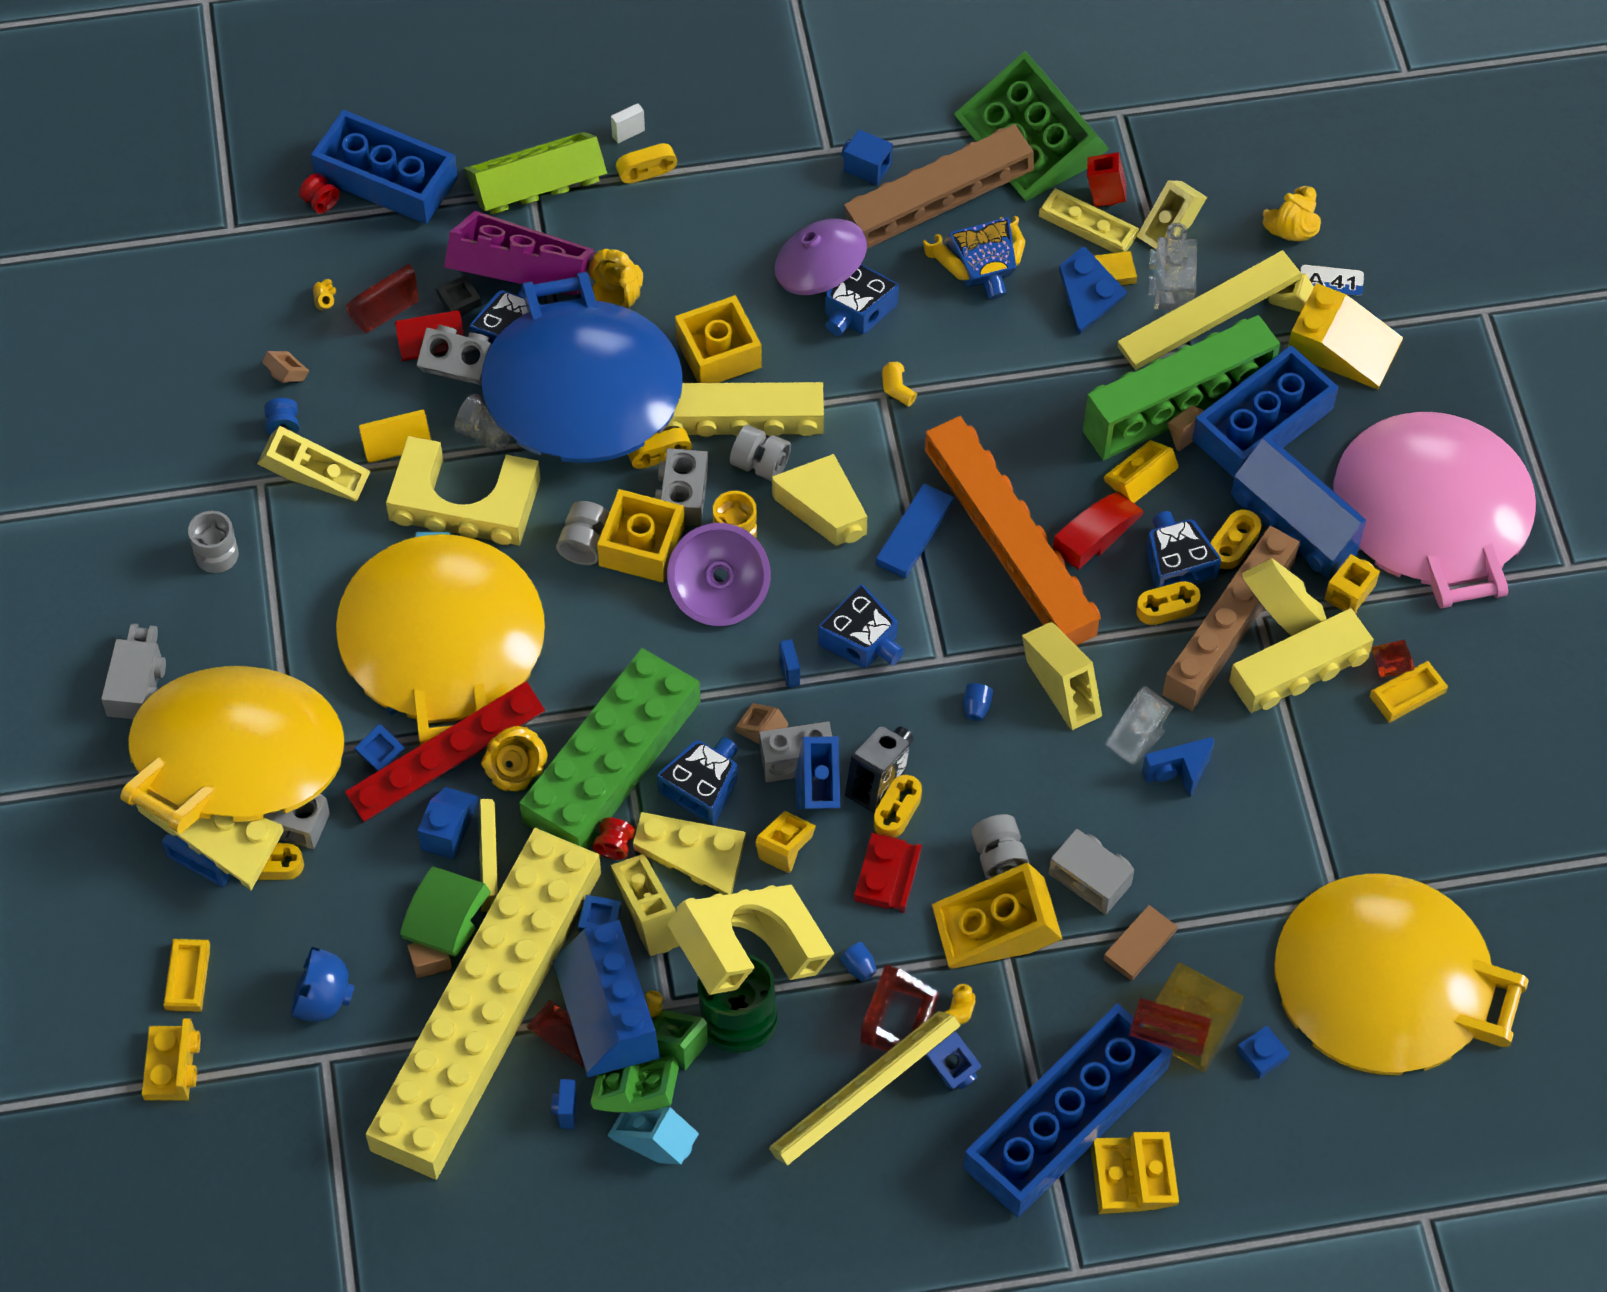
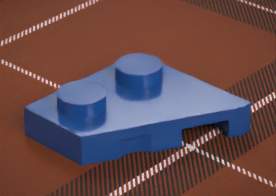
[1059,246,1127,335]

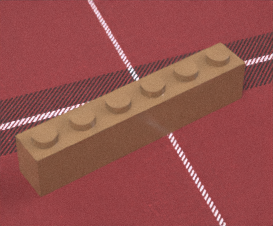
[844,124,1034,249]
[1162,526,1300,711]

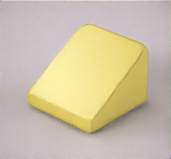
[1268,273,1314,312]

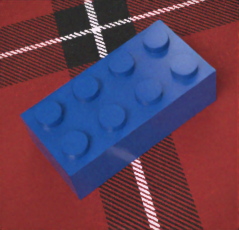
[311,110,458,224]
[1192,345,1339,478]

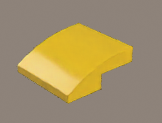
[1090,1132,1179,1214]

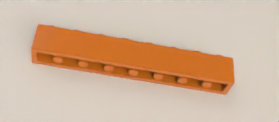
[924,415,1101,646]

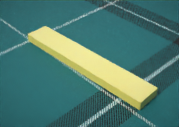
[1118,250,1301,371]
[769,1011,960,1165]

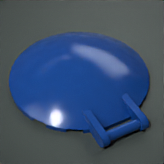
[481,272,683,463]

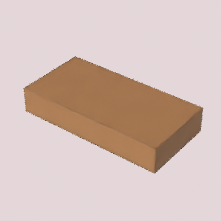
[1103,905,1178,981]

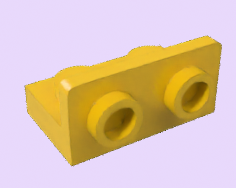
[142,1018,201,1101]

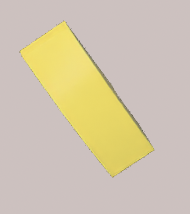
[1242,558,1327,636]

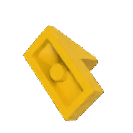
[756,811,816,873]

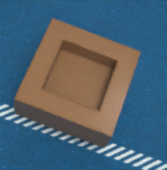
[261,351,309,383]

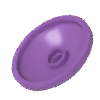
[774,219,867,295]
[667,523,771,626]

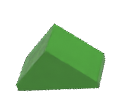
[653,1010,708,1071]

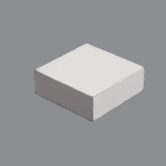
[611,103,645,143]

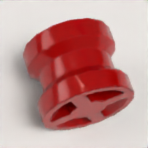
[299,173,340,214]
[593,817,635,860]

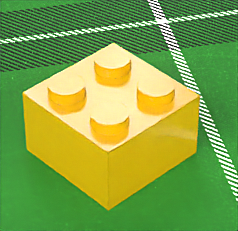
[675,295,762,383]
[597,489,685,583]

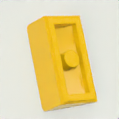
[359,410,431,463]
[1103,440,1178,503]

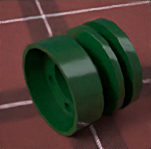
[697,954,778,1053]

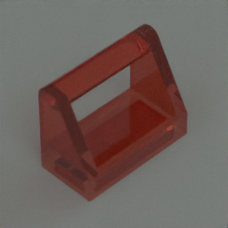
[346,264,419,334]
[861,964,940,1052]

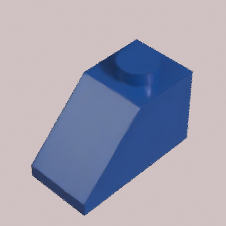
[795,736,840,810]
[417,787,479,860]

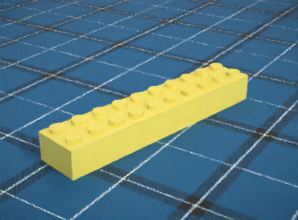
[366,828,601,1180]

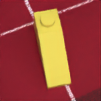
[257,426,370,502]
[611,854,680,956]

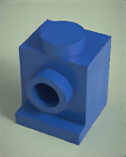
[923,1031,982,1089]

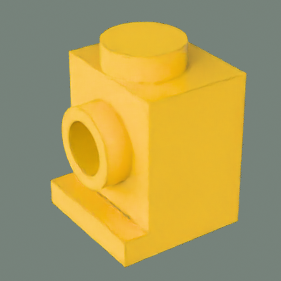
[1324,554,1380,614]

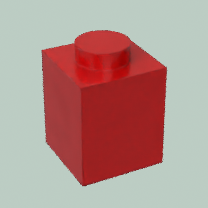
[1087,152,1126,207]

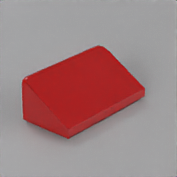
[395,310,464,361]

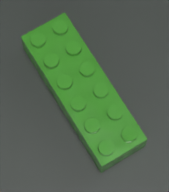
[1083,315,1280,461]
[519,648,701,849]

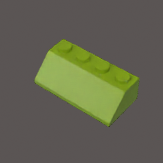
[464,131,607,214]

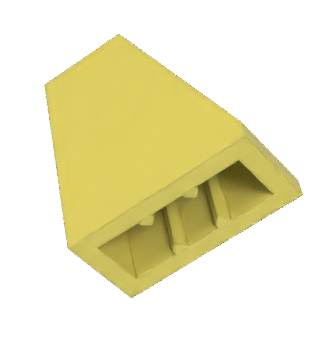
[772,454,868,546]
[1022,622,1102,730]

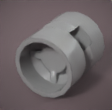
[730,424,791,482]
[556,501,609,565]
[188,510,239,573]
[971,814,1030,879]

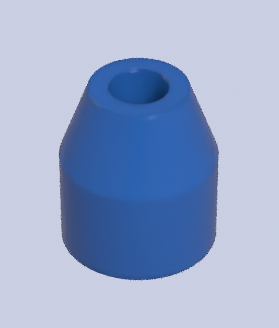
[963,683,994,721]
[839,942,877,982]

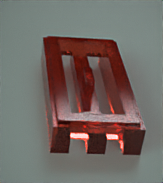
[1129,998,1212,1057]

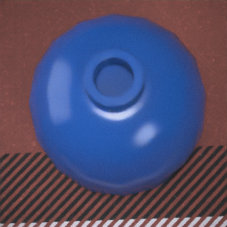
[291,946,354,1022]

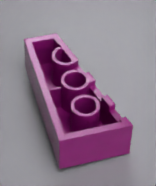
[444,211,594,295]

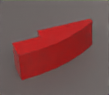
[1053,492,1144,570]

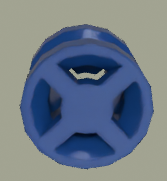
[264,398,299,436]

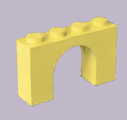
[386,436,541,546]
[667,885,835,995]

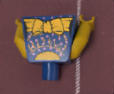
[923,216,1025,300]

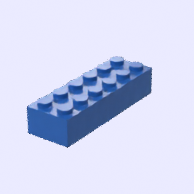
[963,1003,1173,1218]

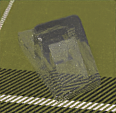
[1106,686,1173,765]

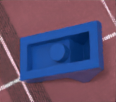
[1142,737,1214,797]

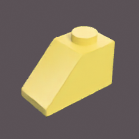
[1136,181,1207,253]

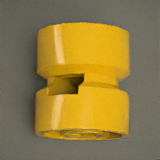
[712,491,757,538]

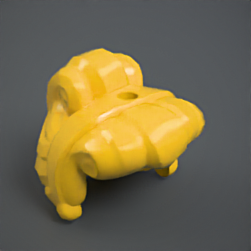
[1262,186,1321,242]
[588,249,643,309]
[481,726,548,792]

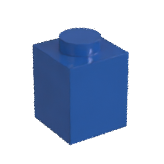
[841,129,893,185]

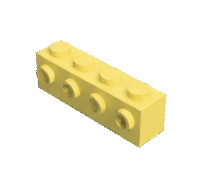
[1229,608,1374,713]

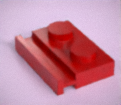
[854,833,922,913]

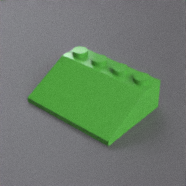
[954,51,1109,201]

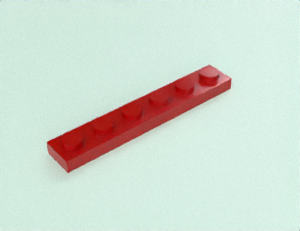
[345,681,545,823]

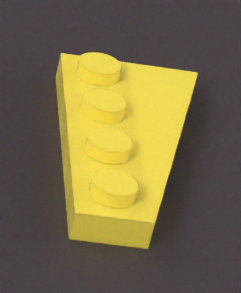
[137,794,284,891]

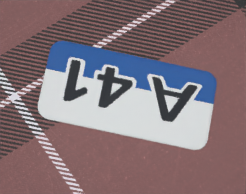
[1301,265,1364,296]

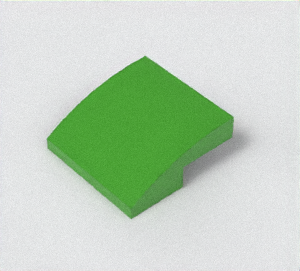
[400,866,491,957]
[590,1054,679,1112]

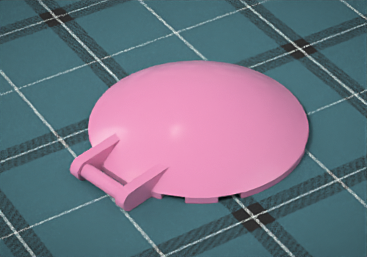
[1333,412,1536,609]

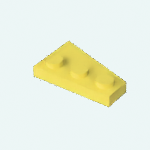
[633,812,746,895]

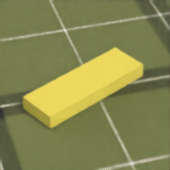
[1039,188,1139,253]
[478,799,498,912]

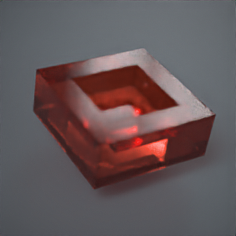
[1371,639,1414,678]

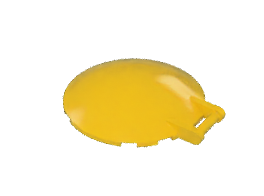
[336,534,545,745]
[120,666,344,834]
[1274,874,1529,1075]

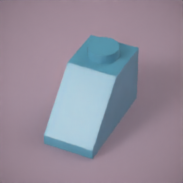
[607,1107,699,1165]

